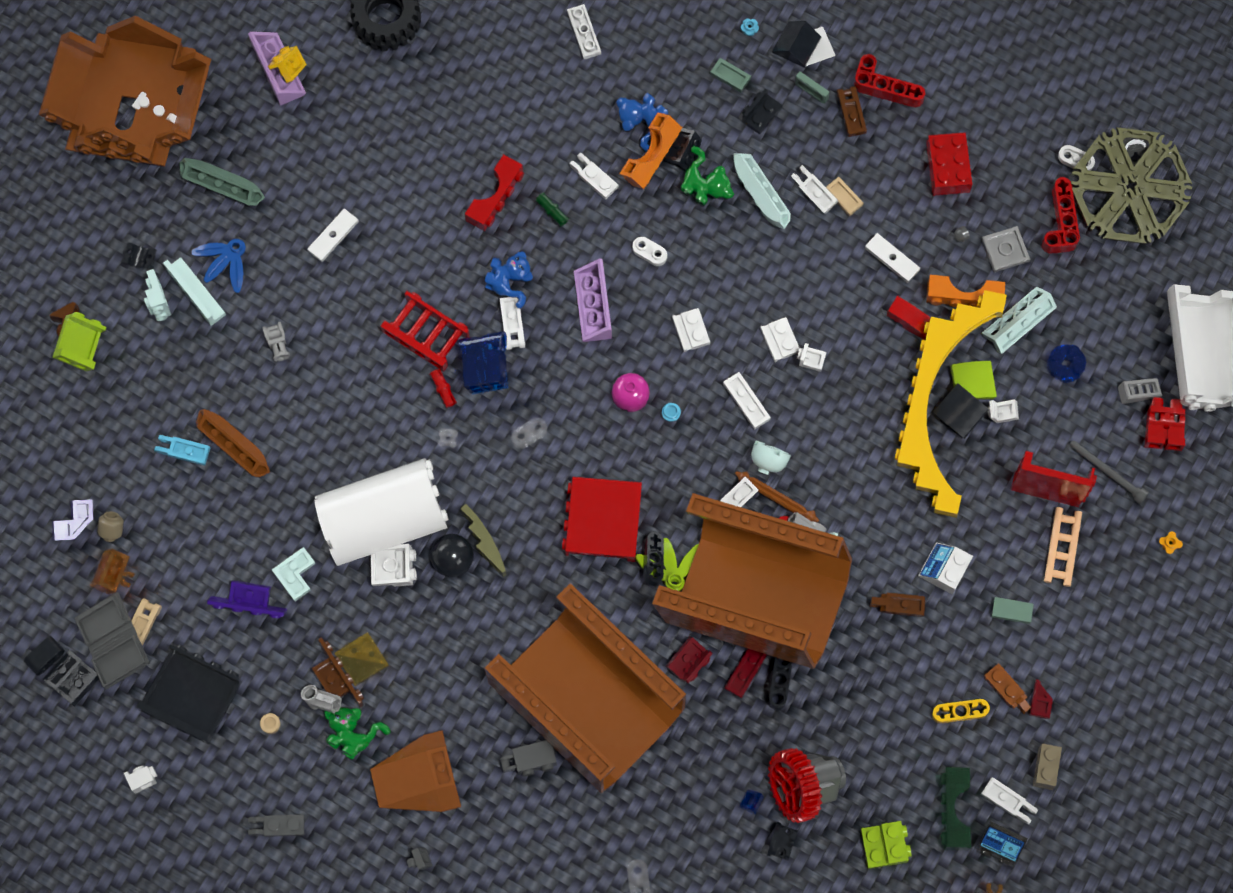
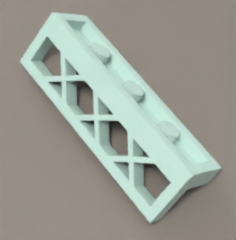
[163,257,226,326]
[982,287,1057,354]

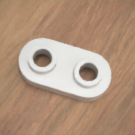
[1058,145,1095,171]
[633,237,667,266]

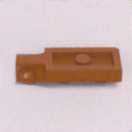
[983,663,1031,714]

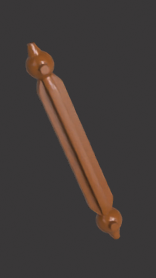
[735,471,819,522]

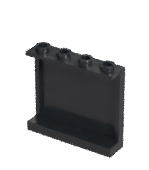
[136,644,242,745]

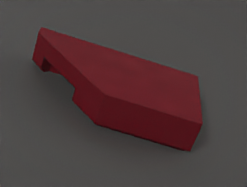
[1029,679,1053,720]

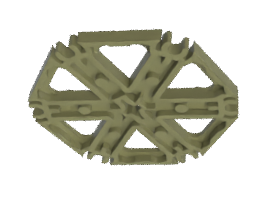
[1071,127,1192,244]

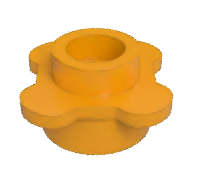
[1159,531,1183,554]

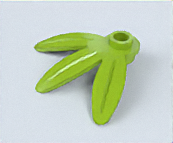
[635,538,699,591]

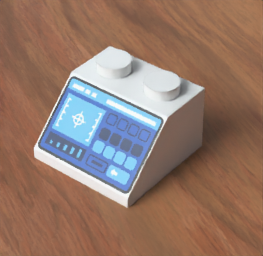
[918,543,973,595]

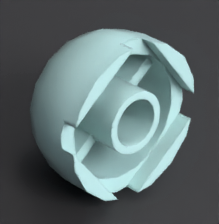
[751,441,791,475]

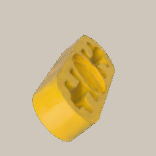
[932,699,990,723]

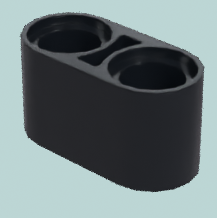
[24,636,65,676]

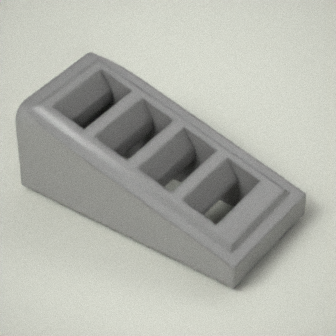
[1118,378,1162,404]

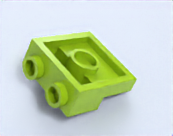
[861,821,912,869]

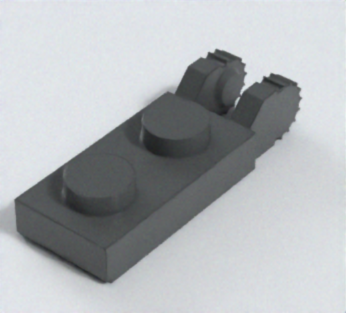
[248,815,305,837]

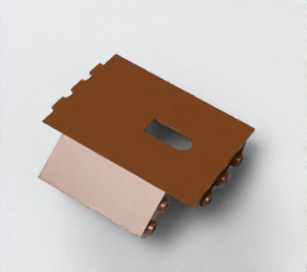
[39,15,211,166]

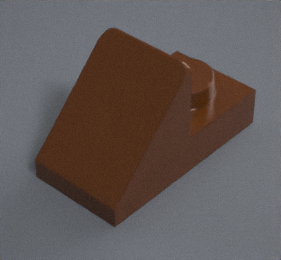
[49,302,79,337]

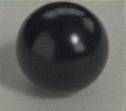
[430,534,474,577]

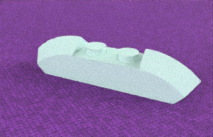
[733,153,791,229]

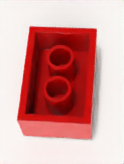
[926,132,972,196]

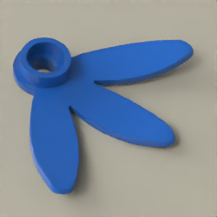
[192,239,246,293]

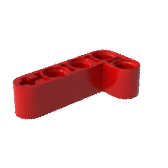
[854,54,925,108]
[1042,177,1080,253]

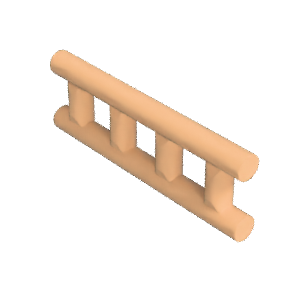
[1044,507,1082,587]

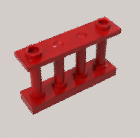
[380,291,470,372]

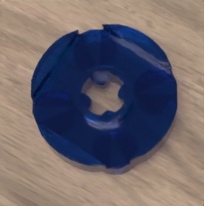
[1047,344,1086,383]

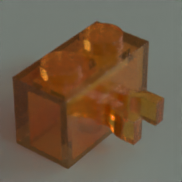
[91,549,135,594]

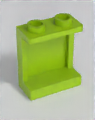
[52,312,107,371]

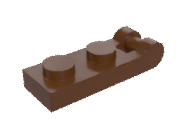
[837,86,867,137]

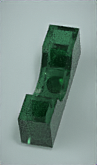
[940,767,971,850]

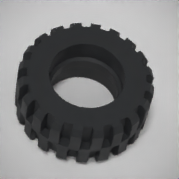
[350,0,421,51]

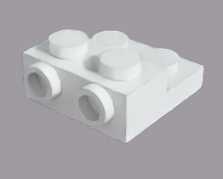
[371,544,417,587]

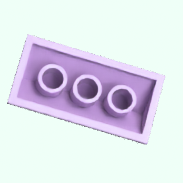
[248,32,306,106]
[574,259,612,342]

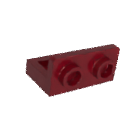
[665,637,713,683]

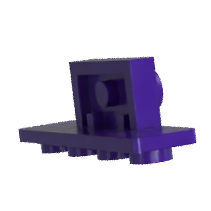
[207,580,287,618]

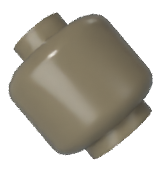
[97,511,124,542]

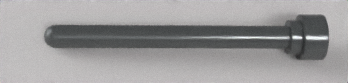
[1070,441,1149,504]

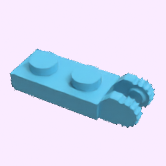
[154,435,211,466]

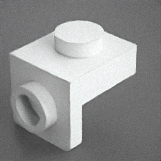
[797,343,826,372]
[988,399,1019,423]

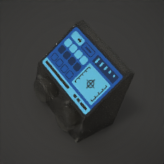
[976,821,1028,867]

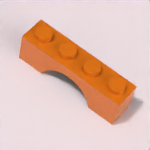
[620,112,682,189]
[926,275,1005,308]

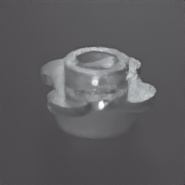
[438,428,458,448]

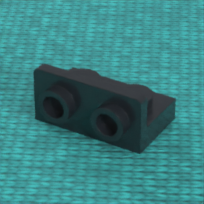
[742,89,782,135]
[663,128,702,171]

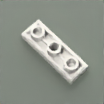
[567,4,601,60]
[307,209,359,262]
[865,233,920,283]

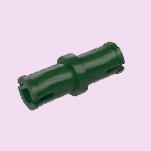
[535,192,569,227]

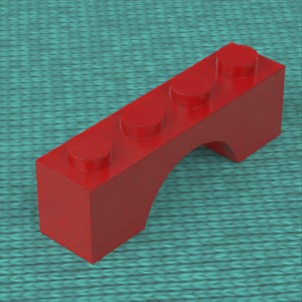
[465,154,524,231]

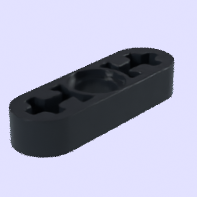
[644,532,664,586]

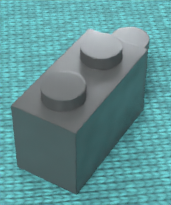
[500,740,557,777]

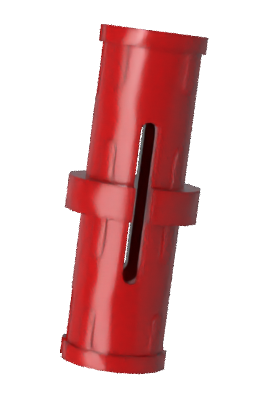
[430,369,457,408]

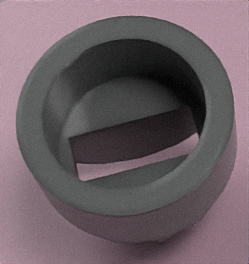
[954,225,970,242]

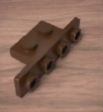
[312,637,364,708]

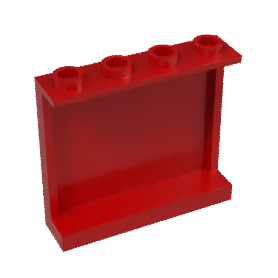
[1011,451,1097,508]
[562,477,642,562]

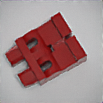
[1144,397,1185,451]

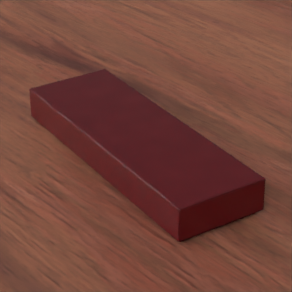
[724,649,767,699]

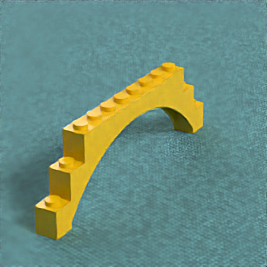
[894,290,1007,518]

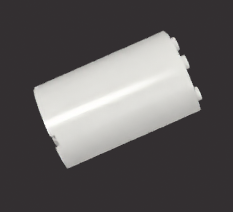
[1167,284,1233,412]
[315,458,449,566]

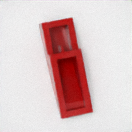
[887,296,931,340]

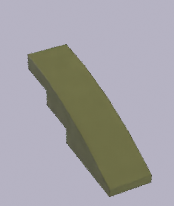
[461,504,506,577]

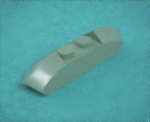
[179,158,265,206]

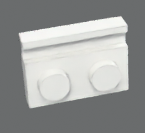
[672,308,710,352]
[760,317,800,362]

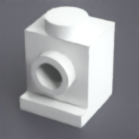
[124,766,157,794]

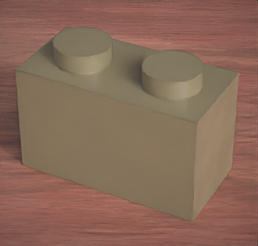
[1033,744,1062,790]

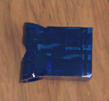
[459,331,509,395]

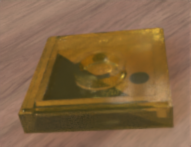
[335,632,389,687]

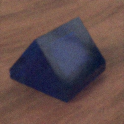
[740,790,764,815]

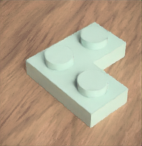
[272,547,315,601]

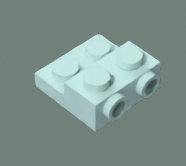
[144,269,171,321]

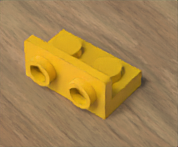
[268,45,307,83]

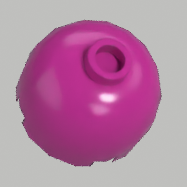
[612,373,650,412]

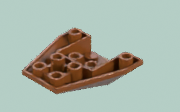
[370,730,461,812]

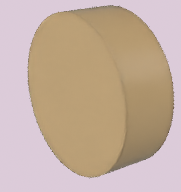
[260,713,281,734]

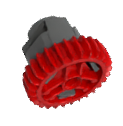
[768,748,846,823]

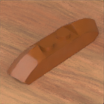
[196,409,270,477]

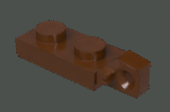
[870,592,925,617]

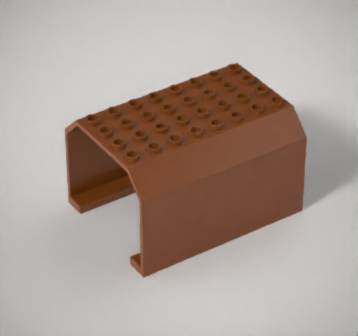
[652,493,852,669]
[485,583,686,793]

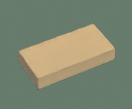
[826,177,864,217]

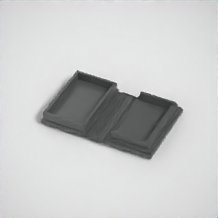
[75,592,150,689]

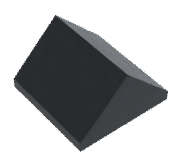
[772,21,821,68]

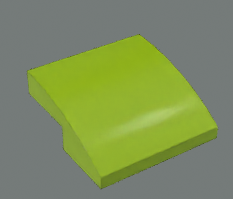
[950,361,997,399]

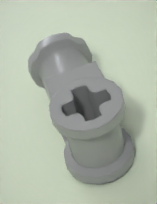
[262,322,290,362]

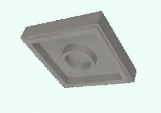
[981,226,1030,273]

